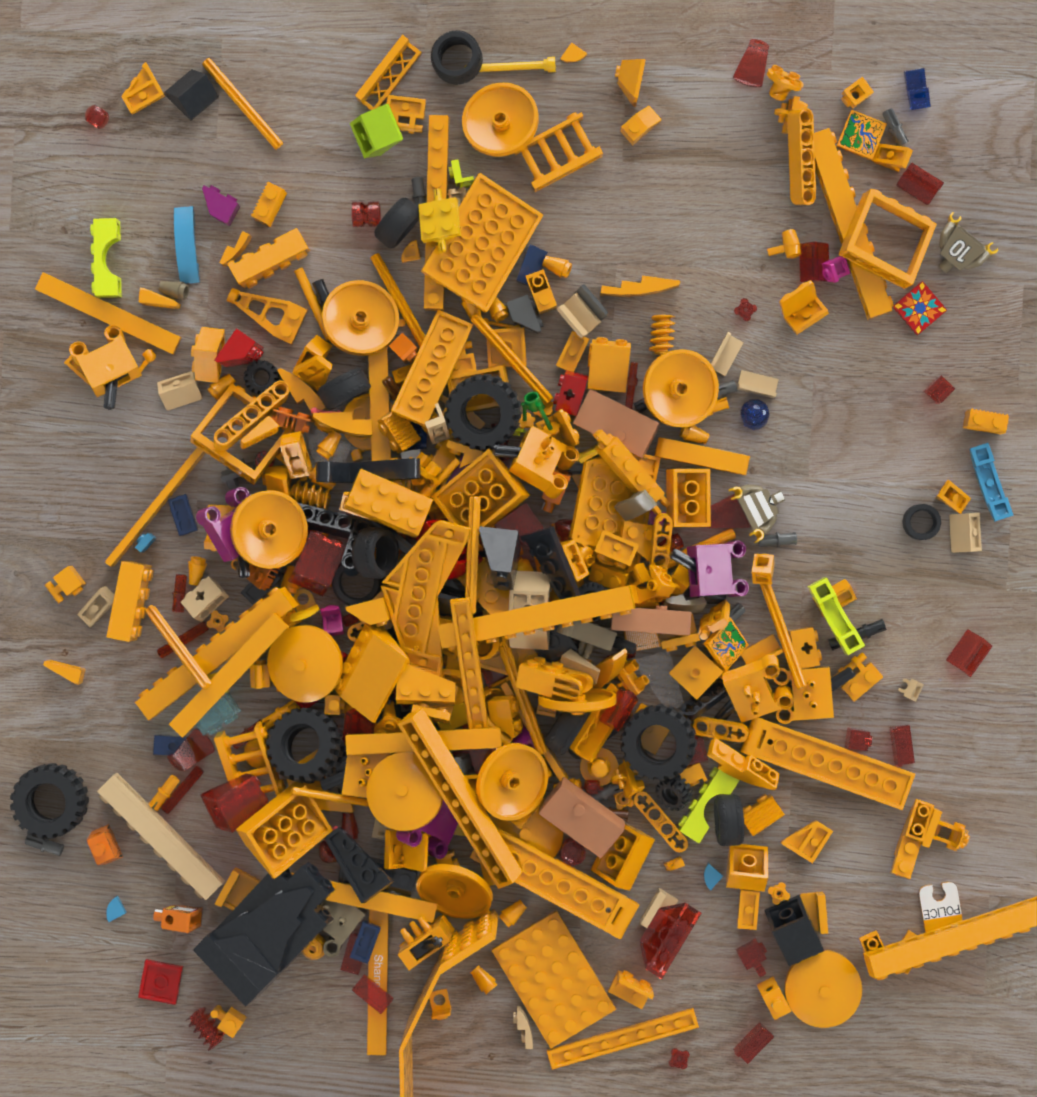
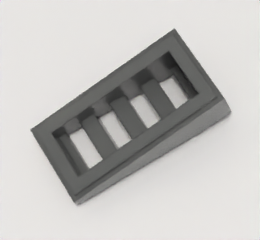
[454,753,473,775]

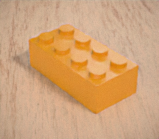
[343,469,433,538]
[106,561,154,642]

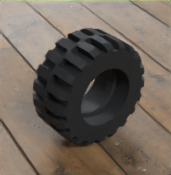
[445,374,522,451]
[620,704,697,781]
[266,708,344,784]
[10,763,89,839]

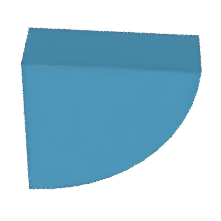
[704,863,723,890]
[106,896,127,922]

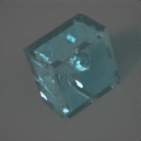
[196,692,241,736]

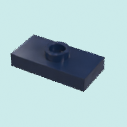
[168,494,198,536]
[153,735,194,757]
[350,920,381,964]

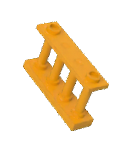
[514,112,603,192]
[214,721,285,809]

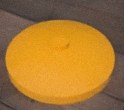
[462,83,539,157]
[322,280,399,356]
[643,349,719,427]
[230,490,308,569]
[267,625,343,702]
[538,687,617,715]
[476,743,548,821]
[366,752,443,831]
[490,799,563,858]
[416,864,493,919]
[785,950,862,1028]

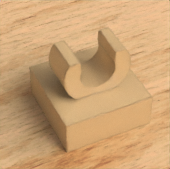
[898,679,924,702]
[372,819,391,840]

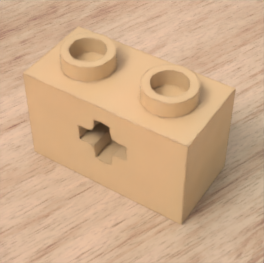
[181,576,229,622]

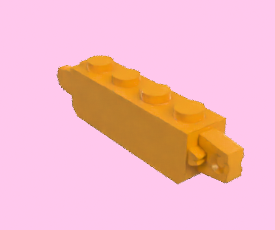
[593,429,670,515]

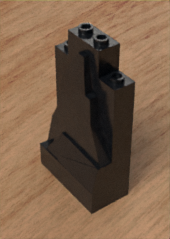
[193,862,335,1007]

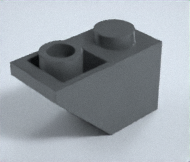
[506,294,544,334]

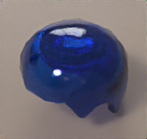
[740,399,770,430]

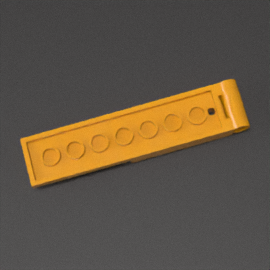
[740,717,915,810]
[470,827,640,939]

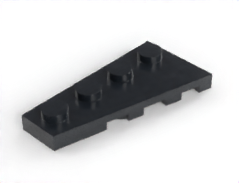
[520,526,581,600]
[324,827,394,904]

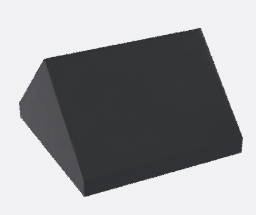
[164,69,219,121]

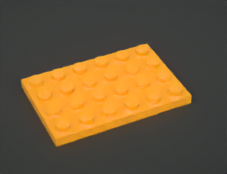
[421,173,543,313]
[491,910,616,1049]

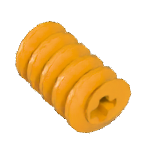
[649,315,675,355]
[289,480,331,510]

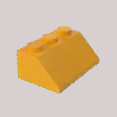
[666,469,711,527]
[591,823,655,891]

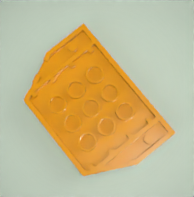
[569,452,661,568]

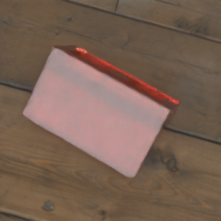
[896,162,944,205]
[800,241,829,283]
[946,630,993,677]
[599,689,639,732]
[342,708,375,745]
[889,724,915,767]
[733,1022,774,1064]

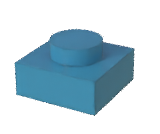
[135,533,157,552]

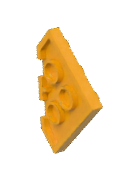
[457,557,510,615]

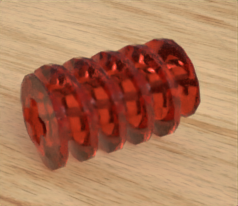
[185,1007,225,1051]

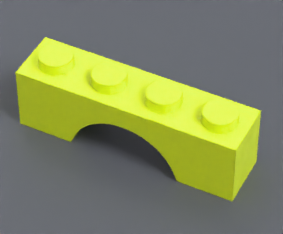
[90,218,122,298]
[807,577,865,655]
[678,766,740,843]

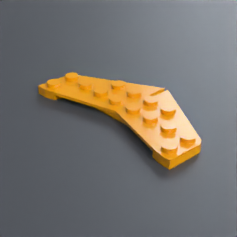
[381,520,471,677]

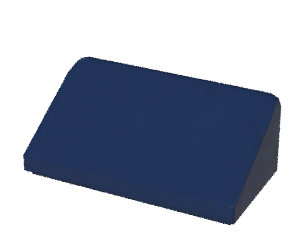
[517,244,548,286]

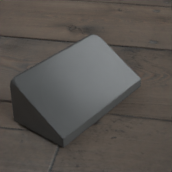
[573,284,608,321]

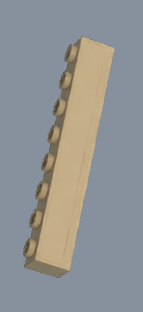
[97,773,225,900]

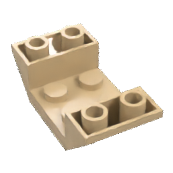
[509,571,552,650]

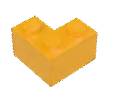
[191,327,225,383]

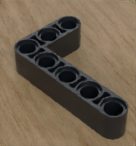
[316,458,421,483]
[298,503,371,576]

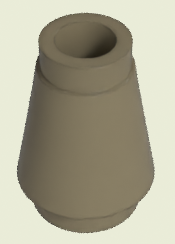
[159,281,189,300]

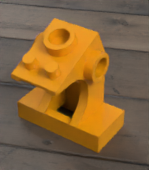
[627,565,676,609]
[921,808,970,851]

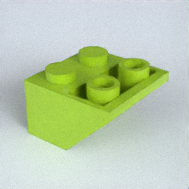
[349,104,403,159]

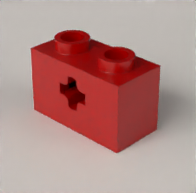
[553,370,588,416]

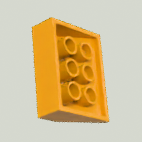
[432,449,530,537]
[334,623,409,723]
[236,782,333,879]

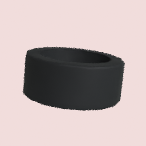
[902,504,941,540]

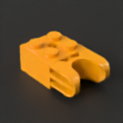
[515,656,593,699]

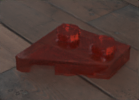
[707,494,751,528]

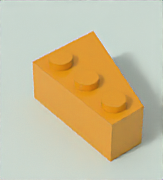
[396,665,456,706]

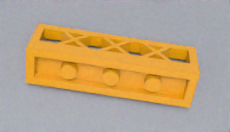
[355,34,422,110]
[569,683,632,764]

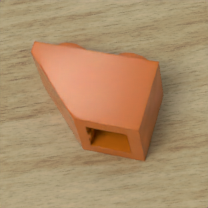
[389,333,419,364]

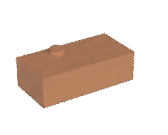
[573,389,661,458]
[610,606,692,635]
[539,777,625,858]

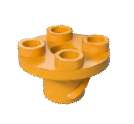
[766,65,803,101]
[580,748,618,786]

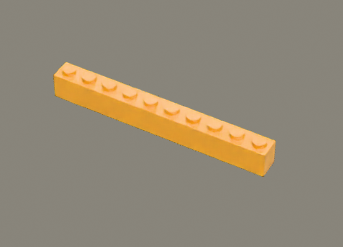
[424,115,449,311]
[814,128,894,320]
[437,585,636,651]
[135,587,298,721]
[398,707,523,889]
[863,896,1037,980]

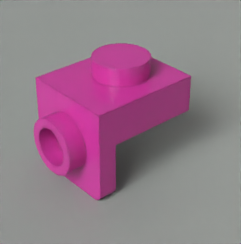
[822,256,851,283]
[320,605,344,636]

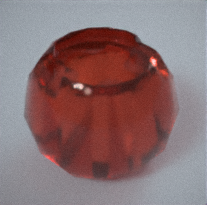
[85,104,109,129]

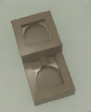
[614,490,657,521]
[663,594,706,614]

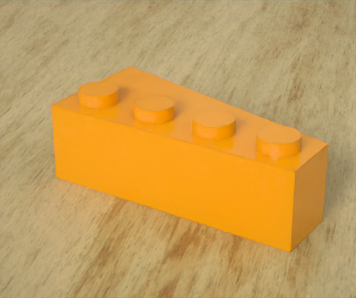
[227,228,310,289]

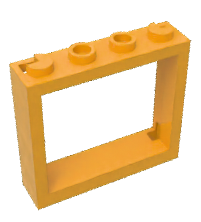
[838,189,937,289]
[190,383,295,485]

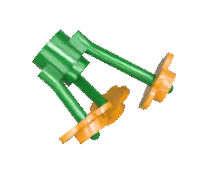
[519,392,561,437]

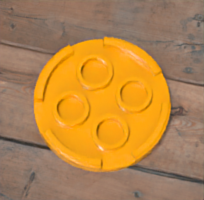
[343,393,393,451]

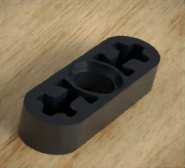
[681,679,728,720]

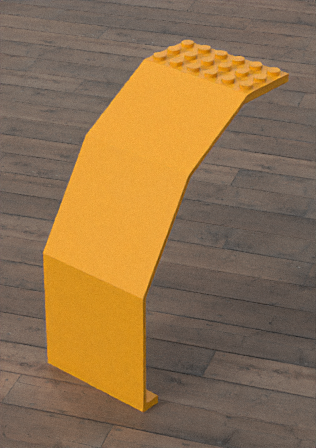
[399,909,498,1097]

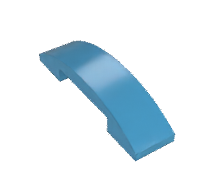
[174,206,200,284]
[969,443,1014,522]

